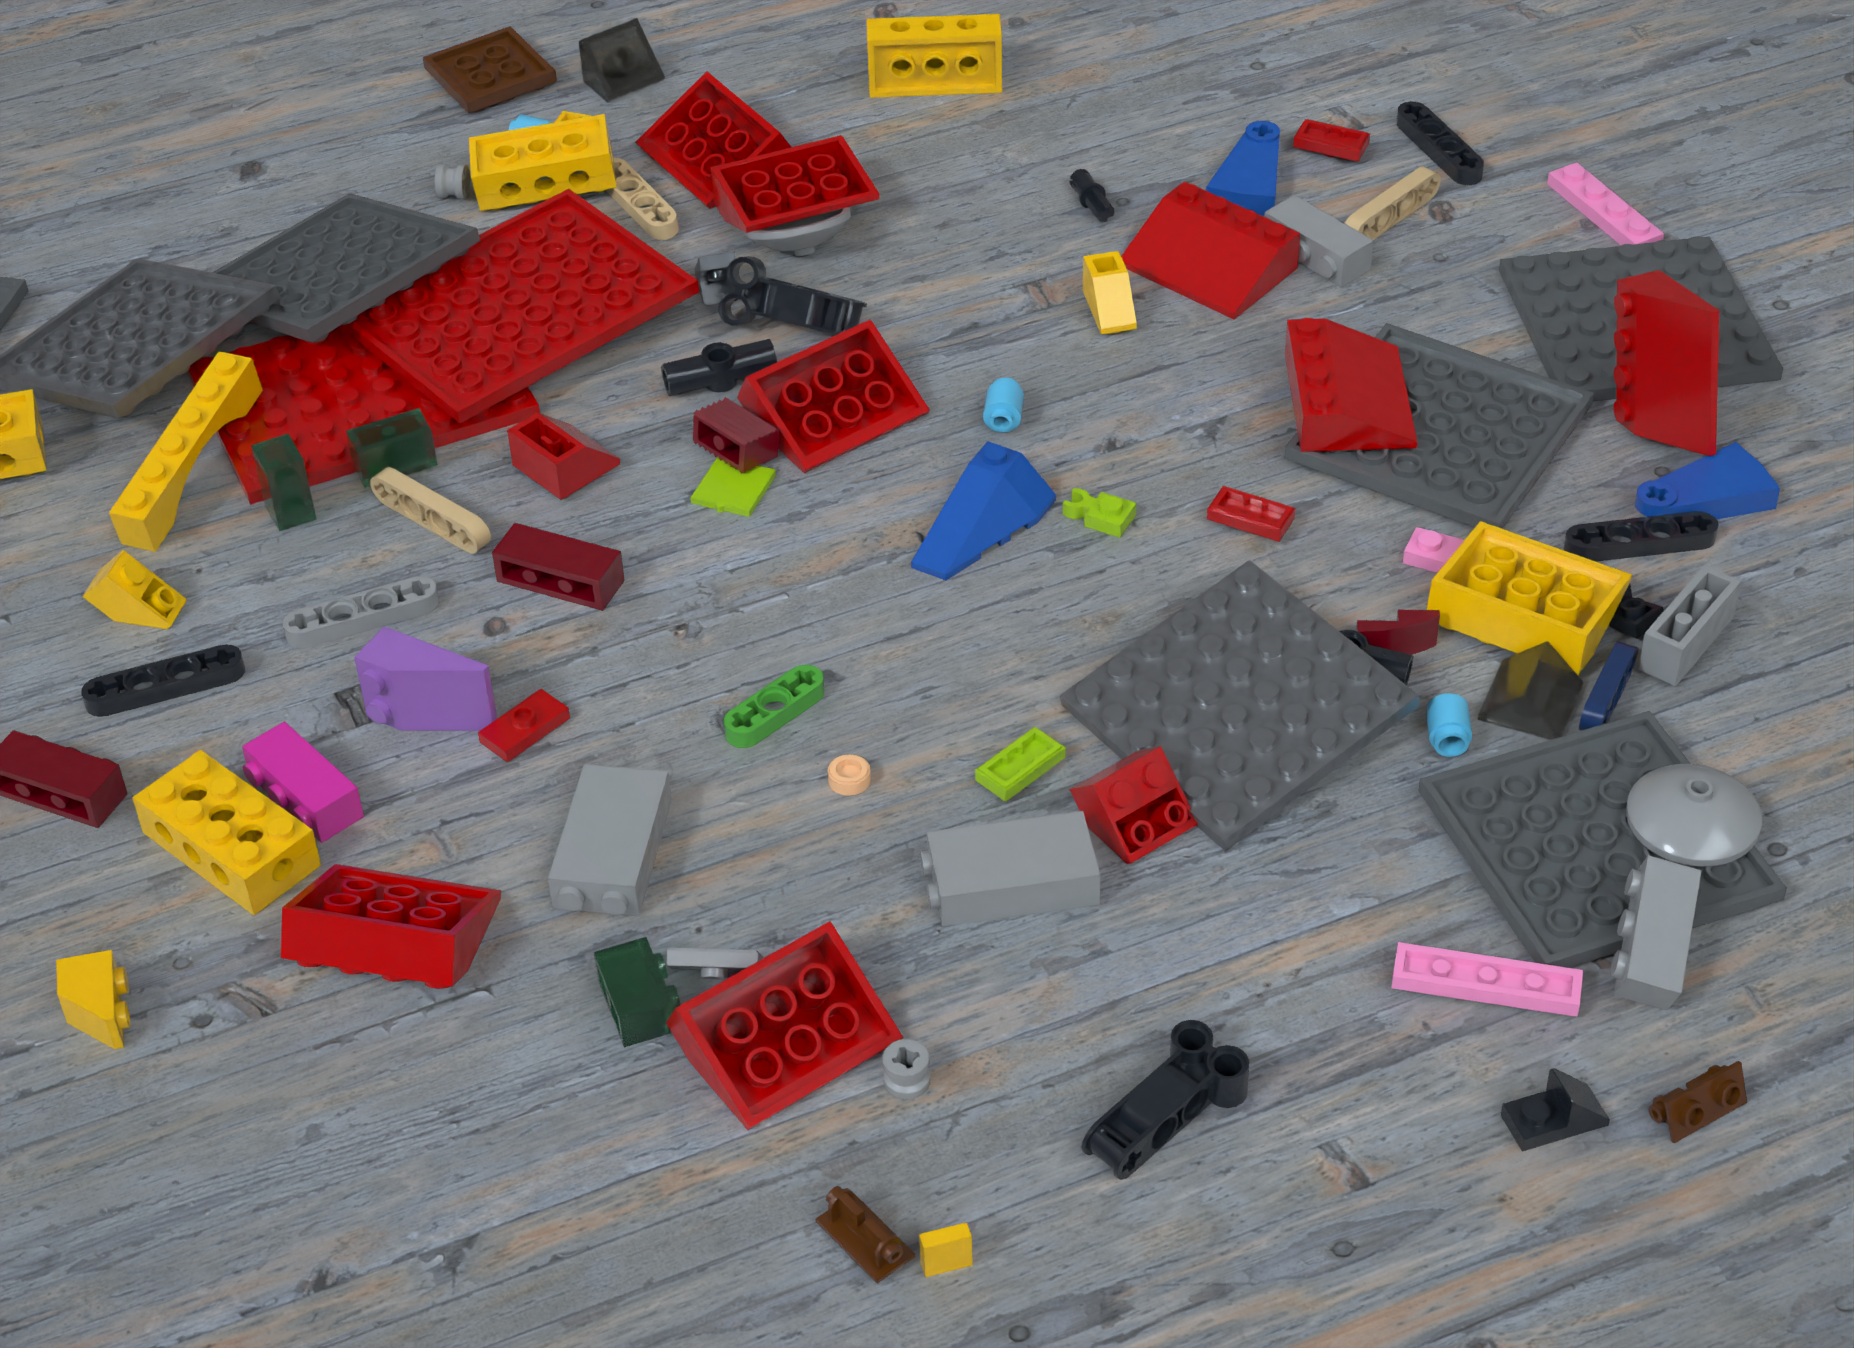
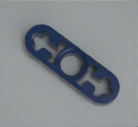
[1579,641,1638,731]

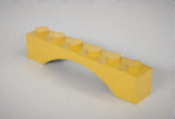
[109,351,263,552]

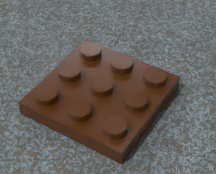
[423,26,557,114]

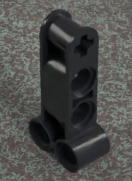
[718,256,867,335]
[1081,1020,1249,1180]

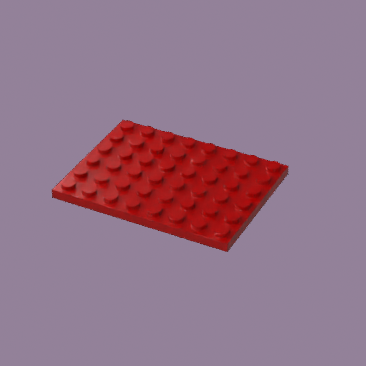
[340,189,699,423]
[188,326,540,505]

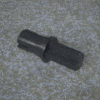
[1069,169,1114,222]

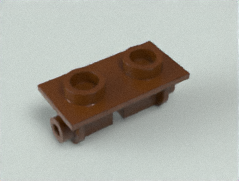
[1648,1061,1747,1143]
[815,1186,916,1284]

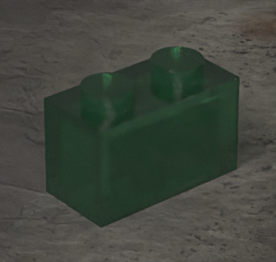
[346,408,438,488]
[251,433,316,532]
[594,937,681,1048]

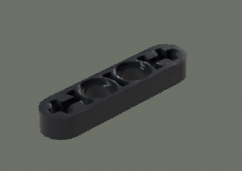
[1396,101,1484,185]
[1563,511,1719,562]
[81,644,245,717]

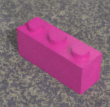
[242,721,364,843]

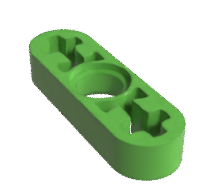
[724,665,824,748]

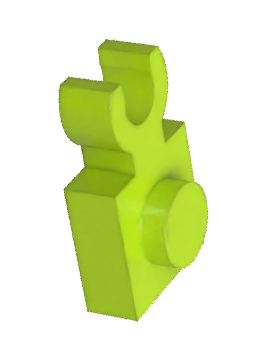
[1063,488,1137,538]

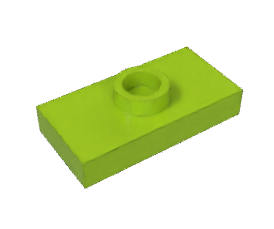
[975,727,1066,802]

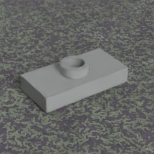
[666,947,763,979]

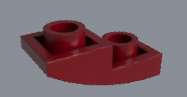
[1356,609,1440,655]

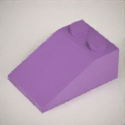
[354,626,497,731]

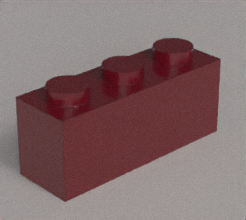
[492,523,625,611]
[0,730,128,828]

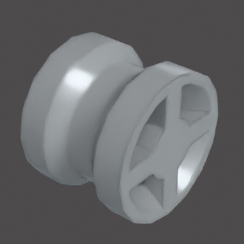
[435,163,470,199]
[882,1039,930,1100]

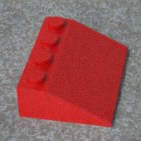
[635,71,791,209]
[711,135,880,233]
[1121,181,1300,319]
[1613,270,1720,456]
[1285,318,1417,452]
[737,319,930,473]
[281,864,501,989]
[666,921,904,1130]

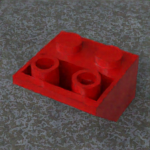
[507,412,620,500]
[1069,746,1198,864]

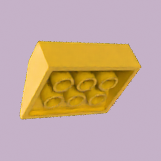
[1426,521,1632,676]

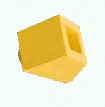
[1083,251,1137,334]
[82,550,187,629]
[56,950,131,1049]

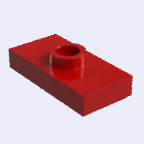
[1293,119,1370,162]
[1207,486,1296,542]
[478,689,570,763]

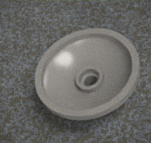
[746,207,851,256]
[1626,764,1762,867]

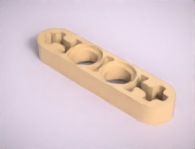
[606,158,679,240]
[1344,166,1441,240]
[370,467,491,554]

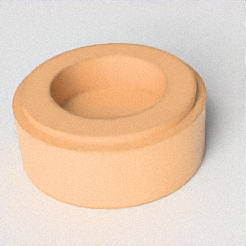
[828,754,871,796]

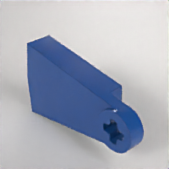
[1206,121,1280,216]
[1635,442,1780,519]

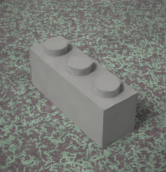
[1264,195,1373,288]
[1638,565,1742,687]
[1610,855,1702,1010]

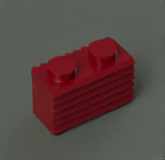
[693,397,779,474]

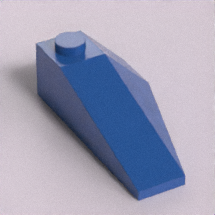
[911,441,1056,580]

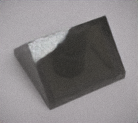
[579,18,665,103]
[1478,641,1584,740]

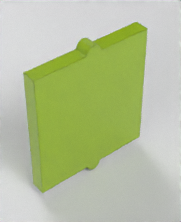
[691,457,776,517]

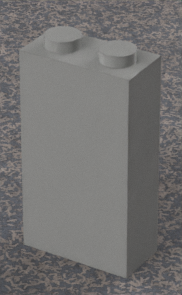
[548,764,672,917]
[920,811,1101,927]

